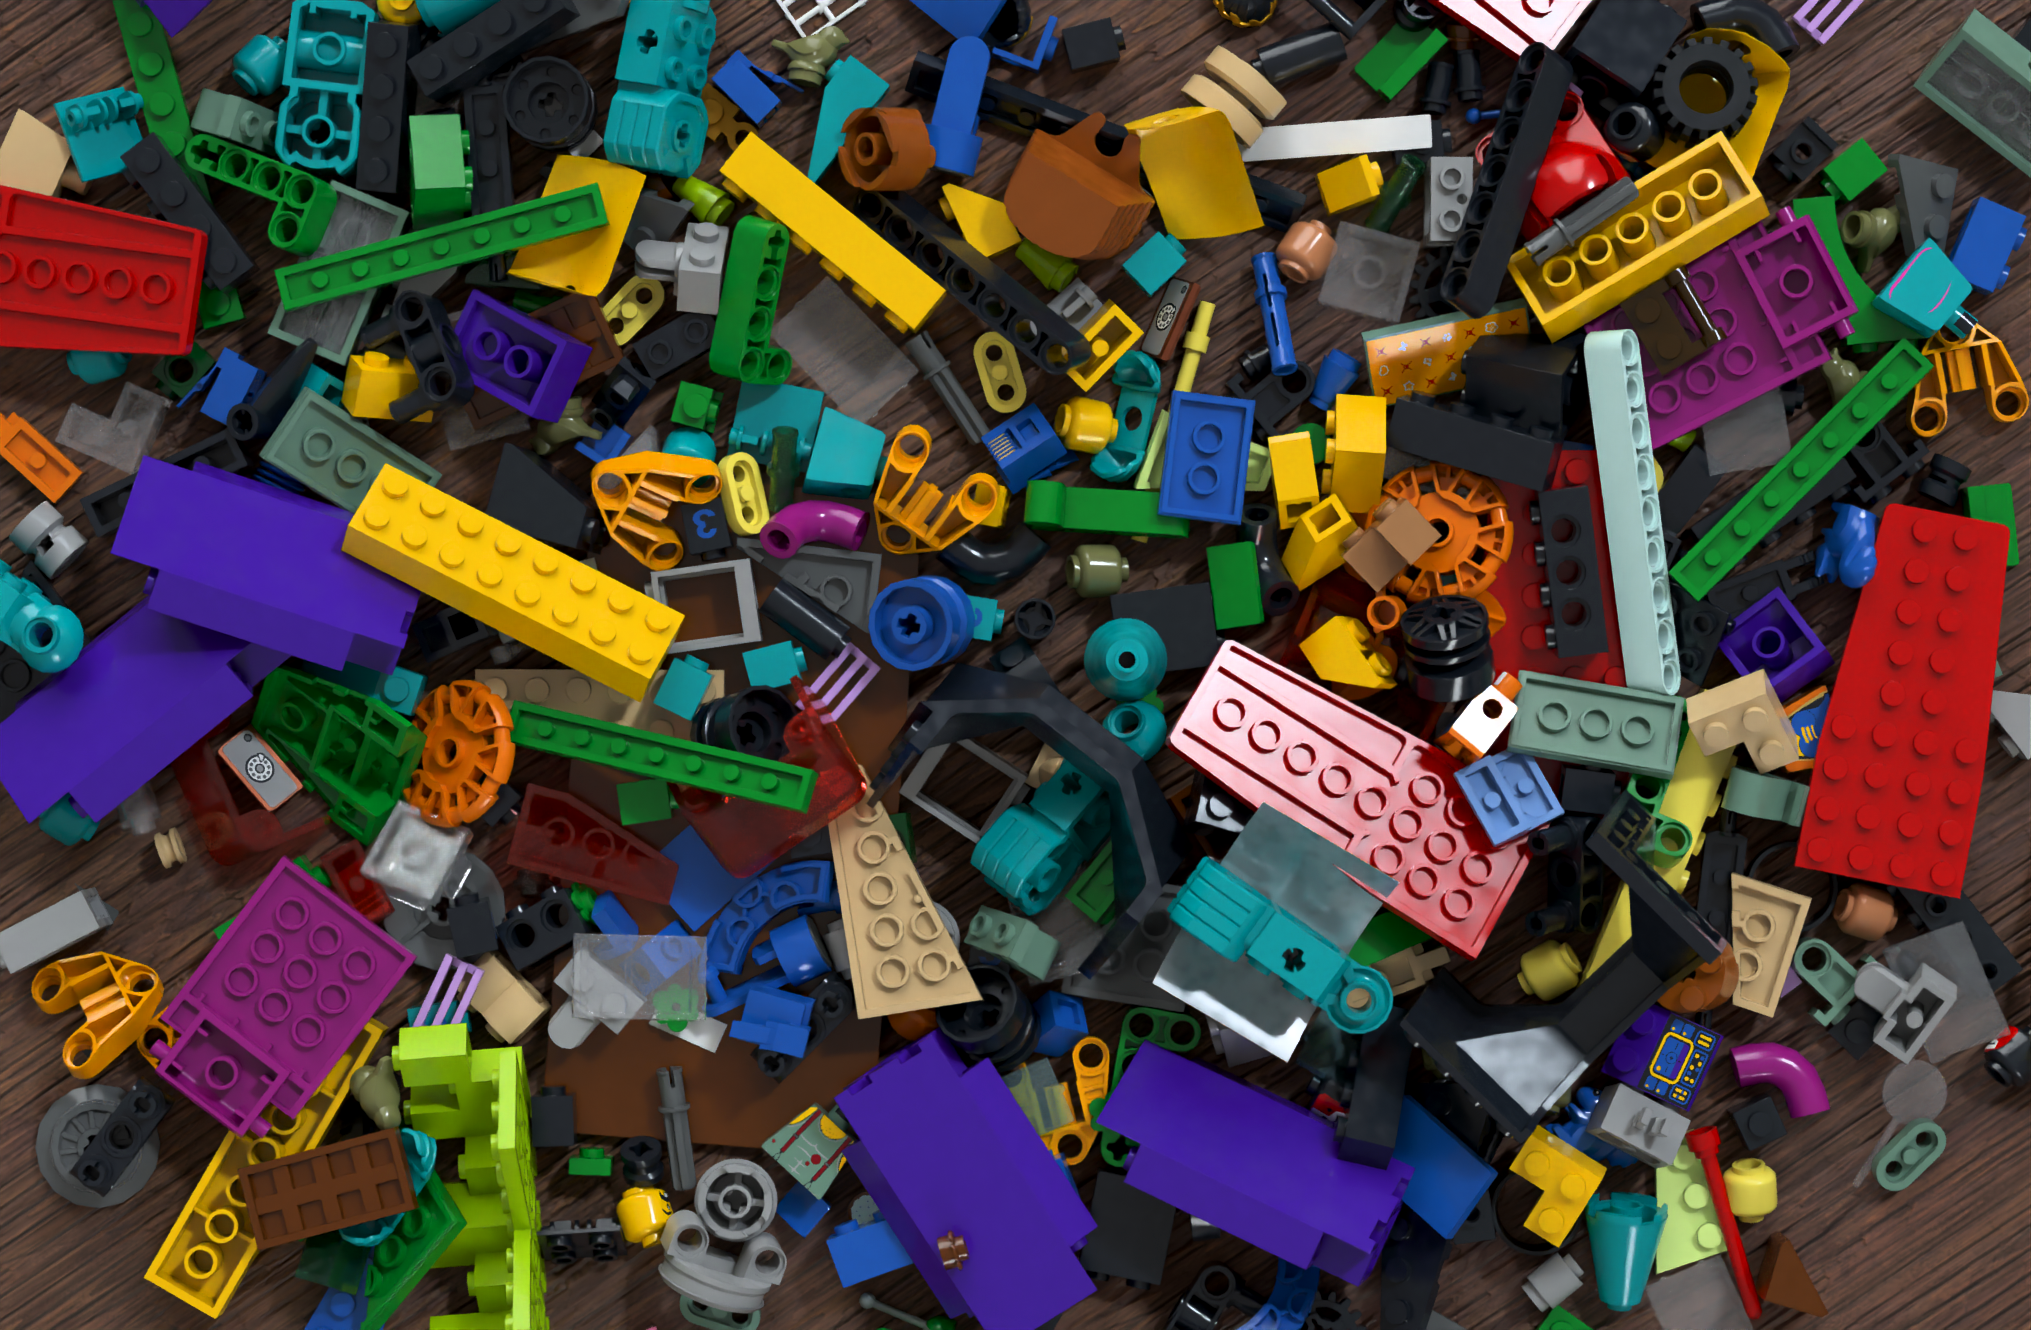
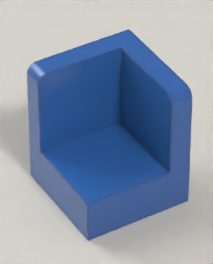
[574,421,635,463]
[1033,990,1089,1057]

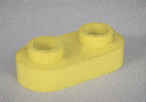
[602,276,665,346]
[973,332,1027,413]
[718,452,769,536]

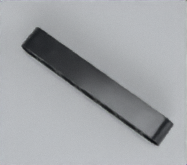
[1440,42,1573,319]
[853,189,1091,375]

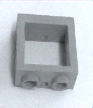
[1423,157,1473,249]
[644,558,763,654]
[899,738,1030,843]
[0,887,114,974]

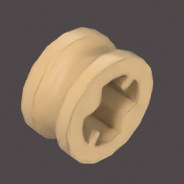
[154,827,187,869]

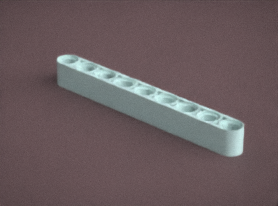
[1584,329,1681,695]

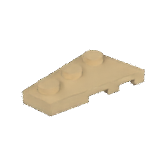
[1731,872,1812,1018]

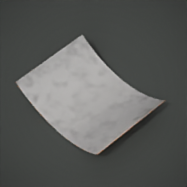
[1152,802,1400,1063]

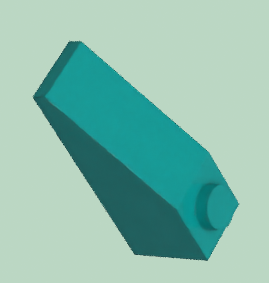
[808,55,891,185]
[300,659,429,716]

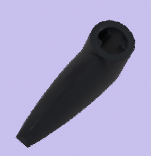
[226,337,319,441]

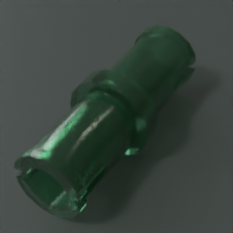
[1364,154,1426,235]
[766,426,800,512]

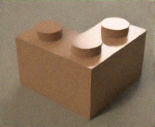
[1340,497,1441,593]

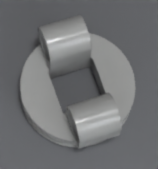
[658,1210,787,1313]

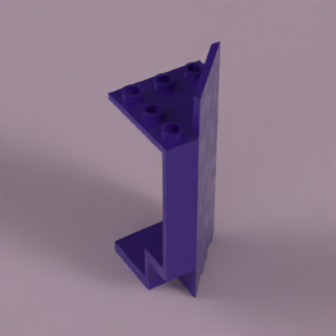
[110,455,421,675]
[0,595,291,824]
[834,1027,1098,1330]
[1096,1039,1416,1287]

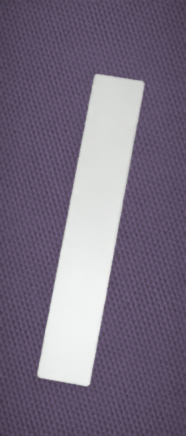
[1237,114,1432,162]

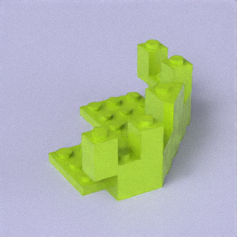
[392,1023,550,1330]

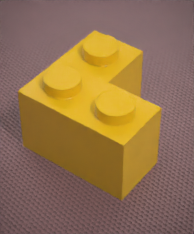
[1321,394,1386,514]
[1509,1125,1607,1248]

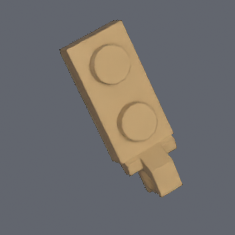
[1346,943,1451,1008]

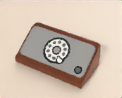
[1140,277,1201,364]
[216,724,304,814]

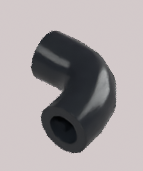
[1690,0,1800,61]
[1235,503,1299,616]
[935,521,1052,585]

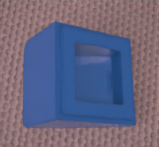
[776,1181,832,1238]

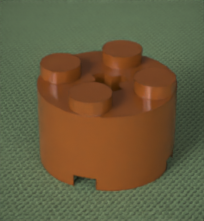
[838,107,936,191]
[1657,942,1739,1013]

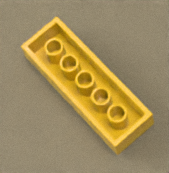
[1507,131,1770,344]
[719,132,947,334]

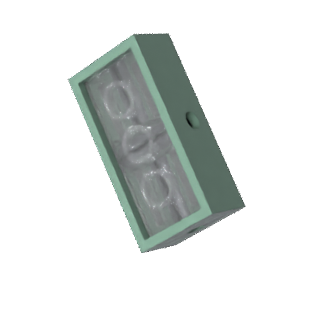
[1913,9,2031,178]
[268,180,412,367]

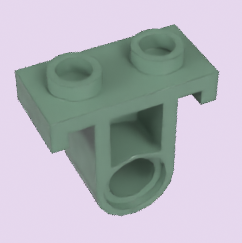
[190,88,279,156]
[1721,765,1810,827]
[964,905,1062,981]
[1790,937,1877,1027]

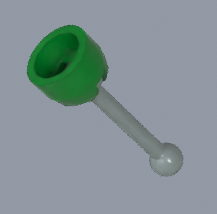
[859,1292,957,1330]

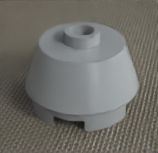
[694,1159,777,1242]

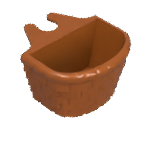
[1004,112,1155,260]

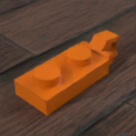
[0,412,84,504]

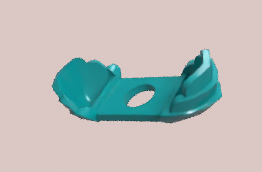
[1090,350,1161,483]
[339,1128,437,1247]

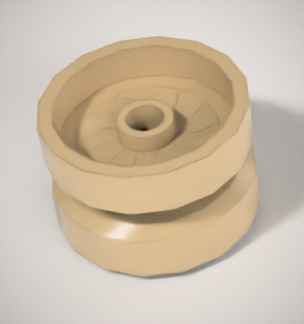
[1180,45,1287,149]

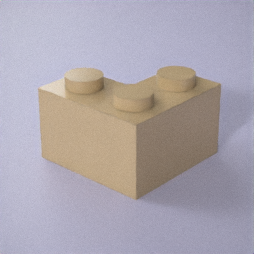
[1686,669,1799,775]

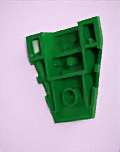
[251,663,428,846]

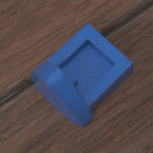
[591,889,639,961]

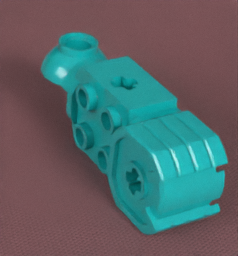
[274,0,382,181]
[603,0,717,179]
[0,559,84,673]
[970,701,1167,916]
[1167,856,1393,1034]

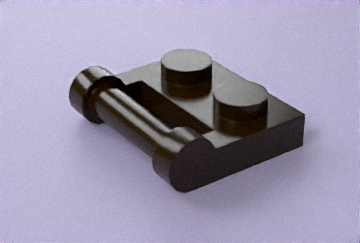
[1620,265,1728,377]

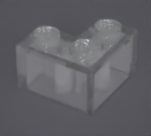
[55,381,172,474]

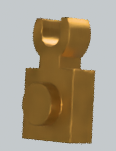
[701,83,758,151]

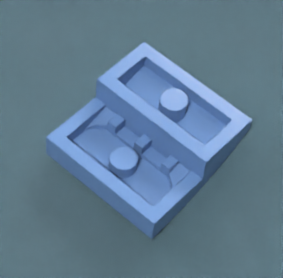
[1453,749,1565,847]

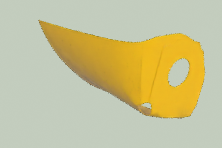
[1644,28,1790,178]
[1124,106,1265,239]
[505,154,646,296]

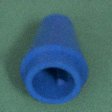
[1308,348,1362,412]

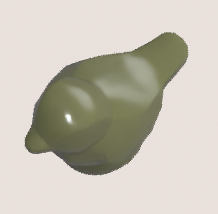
[771,26,850,88]
[1840,205,1901,274]
[1819,348,1869,408]
[529,395,602,456]
[350,1056,401,1131]

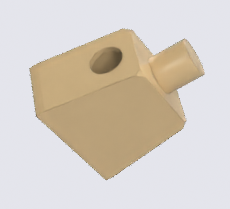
[0,109,93,198]

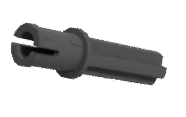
[1523,176,1639,267]
[904,330,990,445]
[656,1066,697,1191]

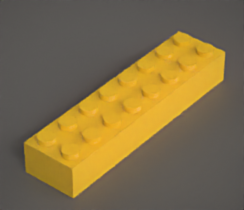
[341,463,685,703]
[144,1018,389,1319]

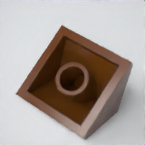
[1755,1231,1829,1318]

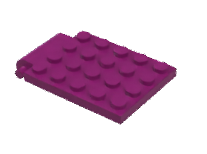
[1583,206,1859,451]
[149,856,418,1139]

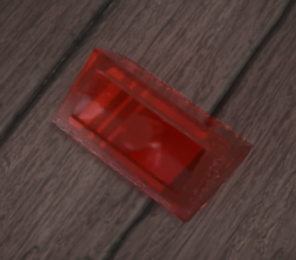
[320,838,395,924]

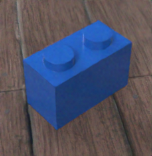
[1948,196,2027,295]

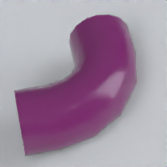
[760,500,870,559]
[1729,1042,1830,1119]

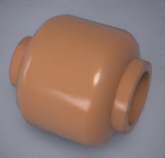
[1276,220,1337,283]
[1833,882,1898,941]

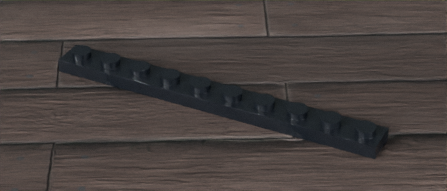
[905,50,1307,233]

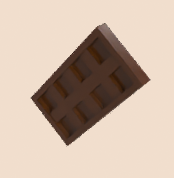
[450,293,624,430]
[237,1126,419,1250]

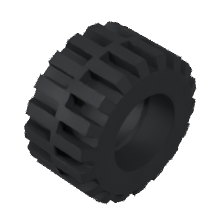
[1648,37,1758,149]

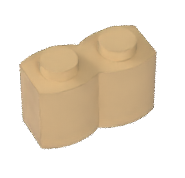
[457,950,552,1044]

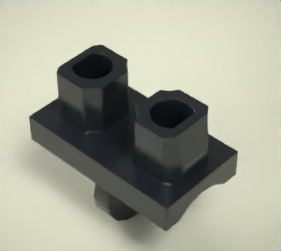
[590,356,657,431]

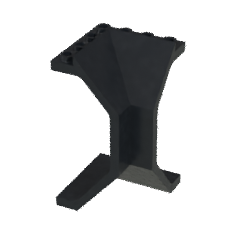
[866,663,1193,980]
[1399,790,1728,1144]

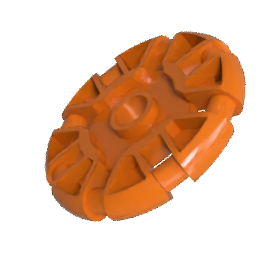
[1365,460,1514,604]
[403,680,516,828]

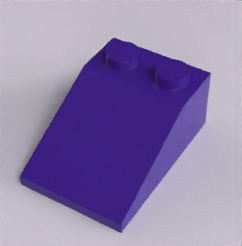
[454,289,593,423]

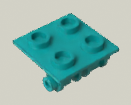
[53,86,144,183]
[727,382,824,473]

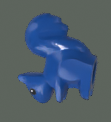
[1815,502,1880,588]
[1544,1086,1639,1168]

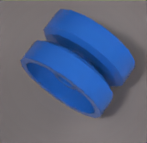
[868,575,975,671]

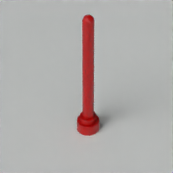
[1685,1126,1762,1320]

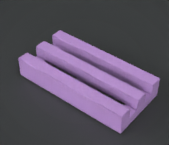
[1791,0,1864,46]
[795,642,881,731]
[412,953,485,1027]

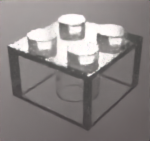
[1316,221,1421,326]

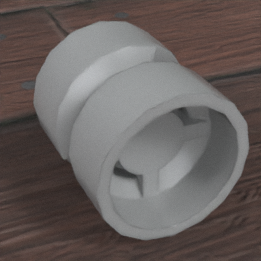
[9,501,89,579]

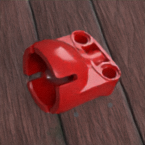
[1475,91,1631,241]

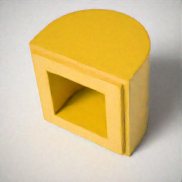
[974,483,1012,529]

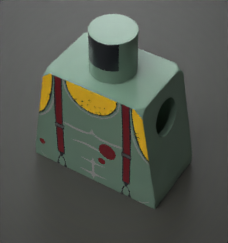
[761,1102,857,1200]

